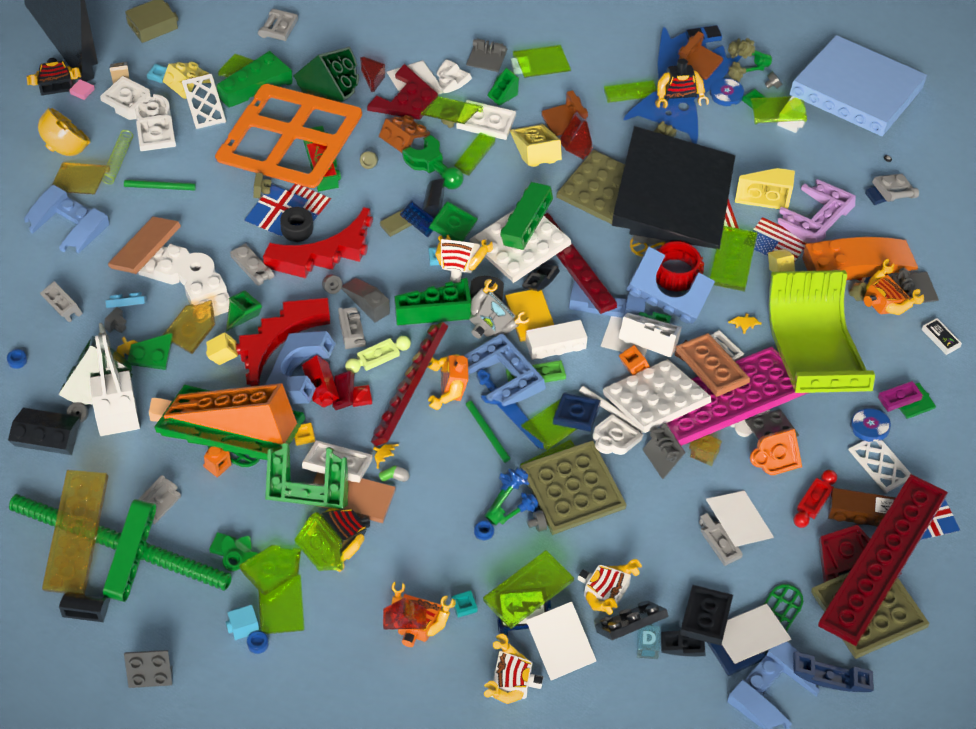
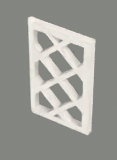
[182,74,226,129]
[848,439,911,493]

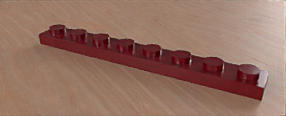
[544,213,617,314]
[371,322,448,446]

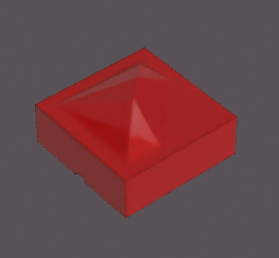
[352,385,372,407]

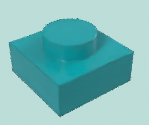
[451,591,478,618]

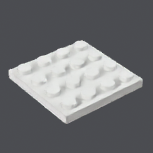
[469,209,571,283]
[603,359,711,433]

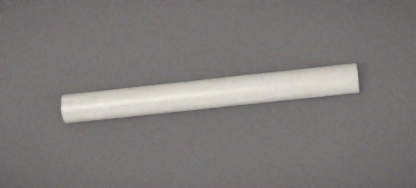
[579,386,643,433]

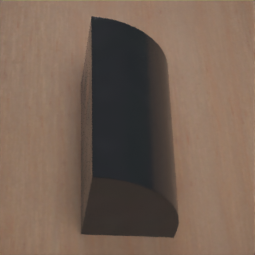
[421,179,444,219]
[59,593,110,623]

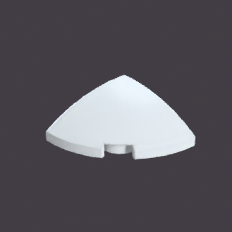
[436,59,472,93]

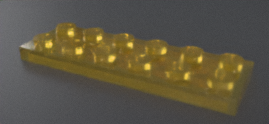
[42,470,109,595]

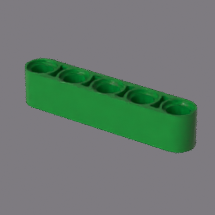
[103,499,156,602]

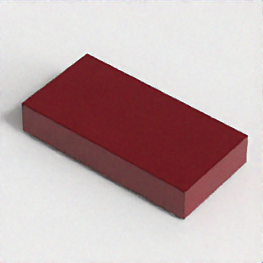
[332,370,354,410]

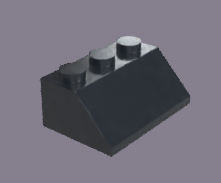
[8,408,81,455]

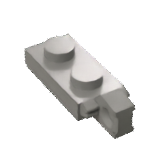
[699,513,743,566]

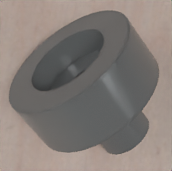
[765,71,783,89]
[322,274,342,294]
[67,402,88,423]
[527,510,547,532]

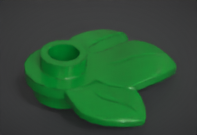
[221,535,261,572]

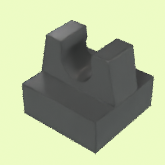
[104,307,127,333]

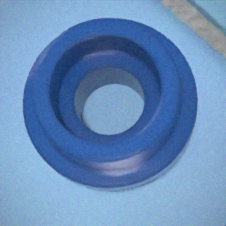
[474,520,494,541]

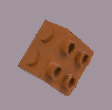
[678,31,723,80]
[542,90,588,136]
[379,115,430,153]

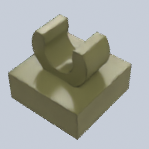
[654,121,677,137]
[253,173,272,199]

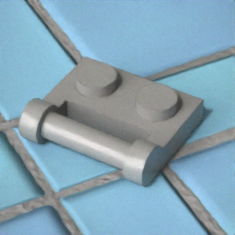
[258,9,298,41]
[872,174,919,202]

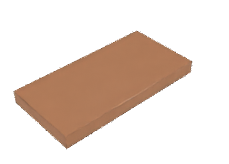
[108,217,181,274]
[676,333,750,397]
[313,472,396,523]

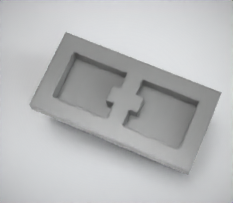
[40,281,83,322]
[338,307,366,349]
[138,475,181,525]

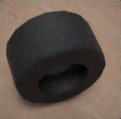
[280,207,313,242]
[470,275,504,302]

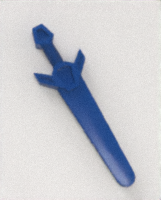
[477,369,547,449]

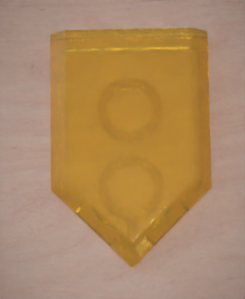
[163,300,215,354]

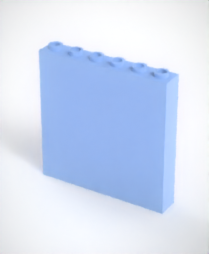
[790,35,927,136]

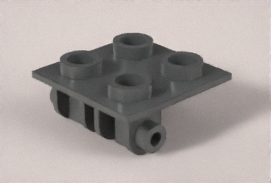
[466,38,508,72]
[892,268,939,304]
[745,409,799,440]
[643,423,686,479]
[124,650,173,688]

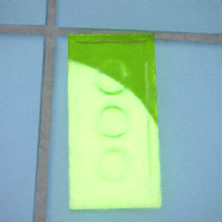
[710,226,758,292]
[483,550,574,629]

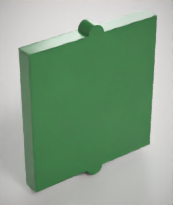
[897,383,936,419]

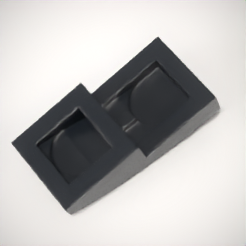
[522,263,560,291]
[661,631,706,657]

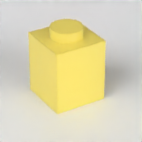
[768,249,795,272]
[206,332,238,365]

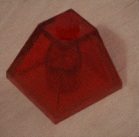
[560,111,593,160]

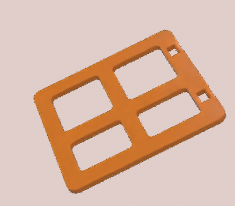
[215,84,362,188]

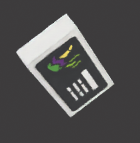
[922,318,962,355]

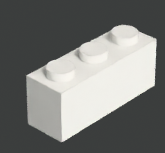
[525,320,587,360]

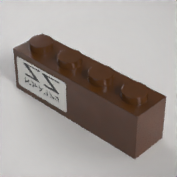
[828,488,896,527]

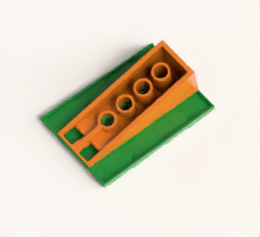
[154,383,305,460]

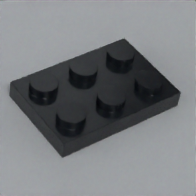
[680,585,733,645]
[595,601,669,640]

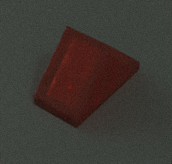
[360,57,385,92]
[383,598,426,630]

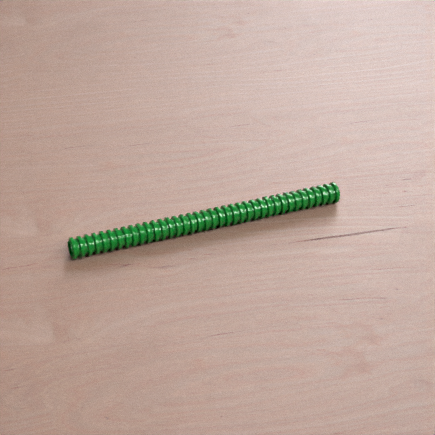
[9,494,232,591]

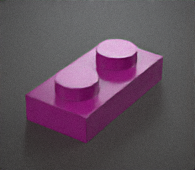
[878,381,923,412]

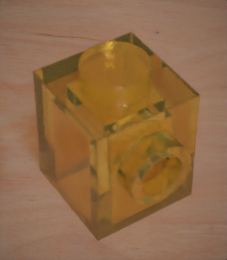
[689,435,722,466]

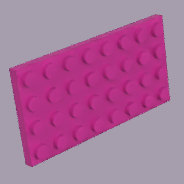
[660,347,807,446]

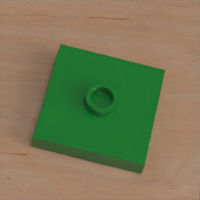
[429,201,478,242]

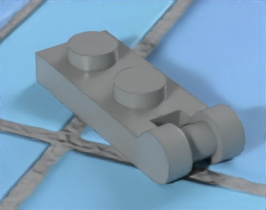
[230,244,274,286]

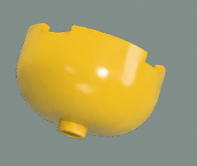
[38,107,91,156]

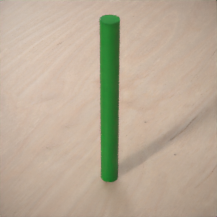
[124,180,196,191]
[466,401,511,463]

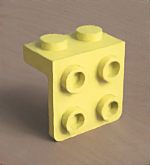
[163,62,211,99]

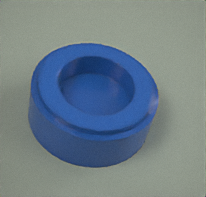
[7,349,27,369]
[247,631,269,654]

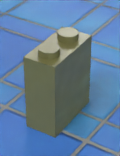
[125,0,178,43]

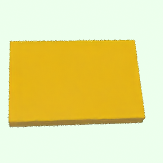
[505,290,554,342]

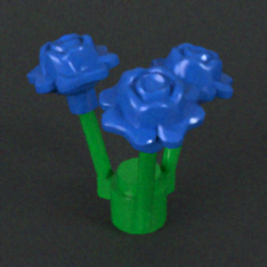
[484,467,539,526]

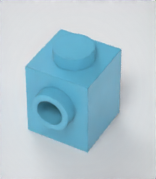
[225,605,259,640]

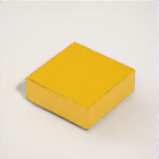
[294,423,315,446]

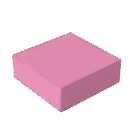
[70,80,95,100]

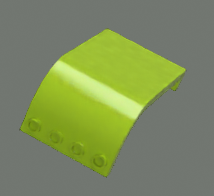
[769,270,875,393]

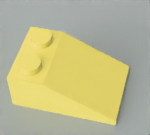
[510,124,562,167]
[735,168,795,209]

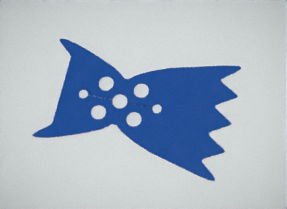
[623,27,742,144]

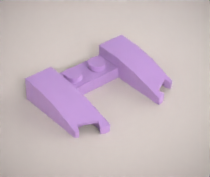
[778,179,856,243]

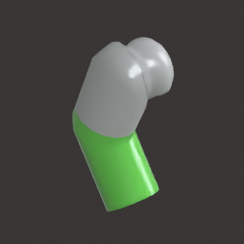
[379,466,410,482]

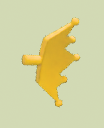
[728,313,762,334]
[116,337,138,357]
[373,444,399,469]

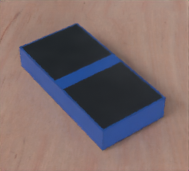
[686,25,722,43]

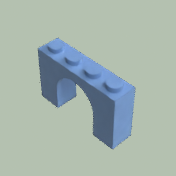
[626,247,715,324]
[266,331,336,404]

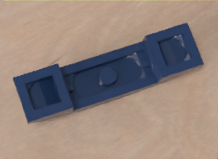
[793,651,874,692]

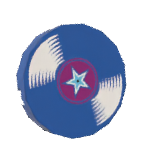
[710,78,744,106]
[851,409,891,442]

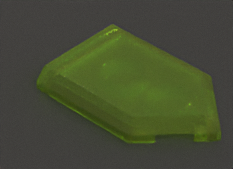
[294,512,343,571]
[239,545,301,595]

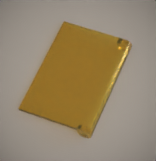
[52,162,110,195]

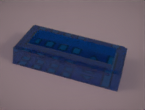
[400,201,434,237]

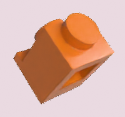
[619,345,650,375]
[203,447,231,478]

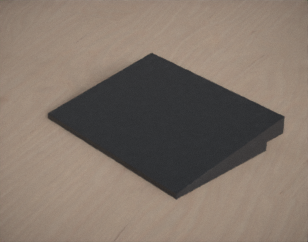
[24,0,98,82]
[612,126,736,250]

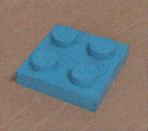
[105,292,147,308]

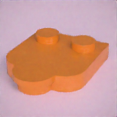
[750,428,802,475]

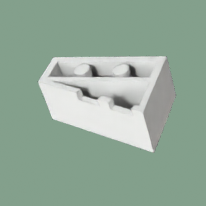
[619,313,682,357]

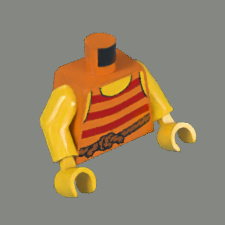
[864,259,924,315]
[427,354,469,410]
[391,582,456,647]

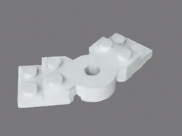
[100,76,176,151]
[138,244,230,322]

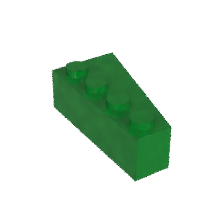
[217,51,292,108]
[394,278,472,325]

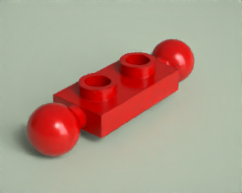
[793,470,837,528]

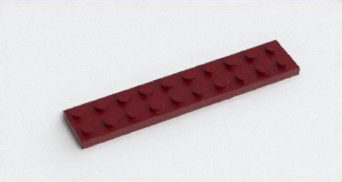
[818,474,948,646]

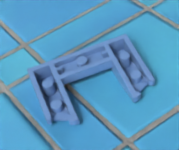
[24,184,109,253]
[569,268,646,318]
[464,333,546,406]
[727,642,820,729]

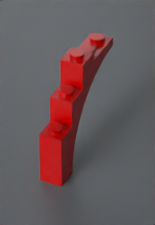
[263,207,373,278]
[236,298,330,387]

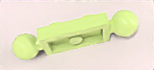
[345,336,411,373]

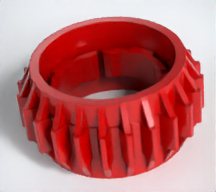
[656,241,704,292]

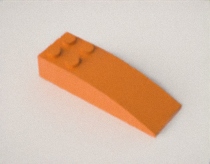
[802,237,918,281]

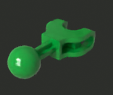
[402,135,464,190]

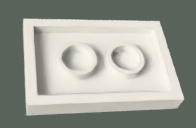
[457,100,516,140]
[302,441,372,483]

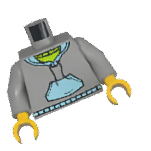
[469,279,529,338]

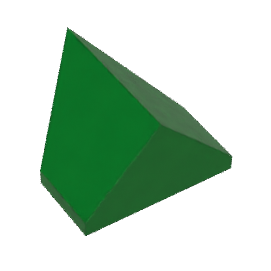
[487,68,519,106]
[226,290,262,332]

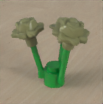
[728,38,772,82]

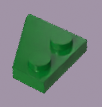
[128,333,173,370]

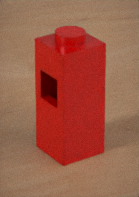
[302,355,339,408]

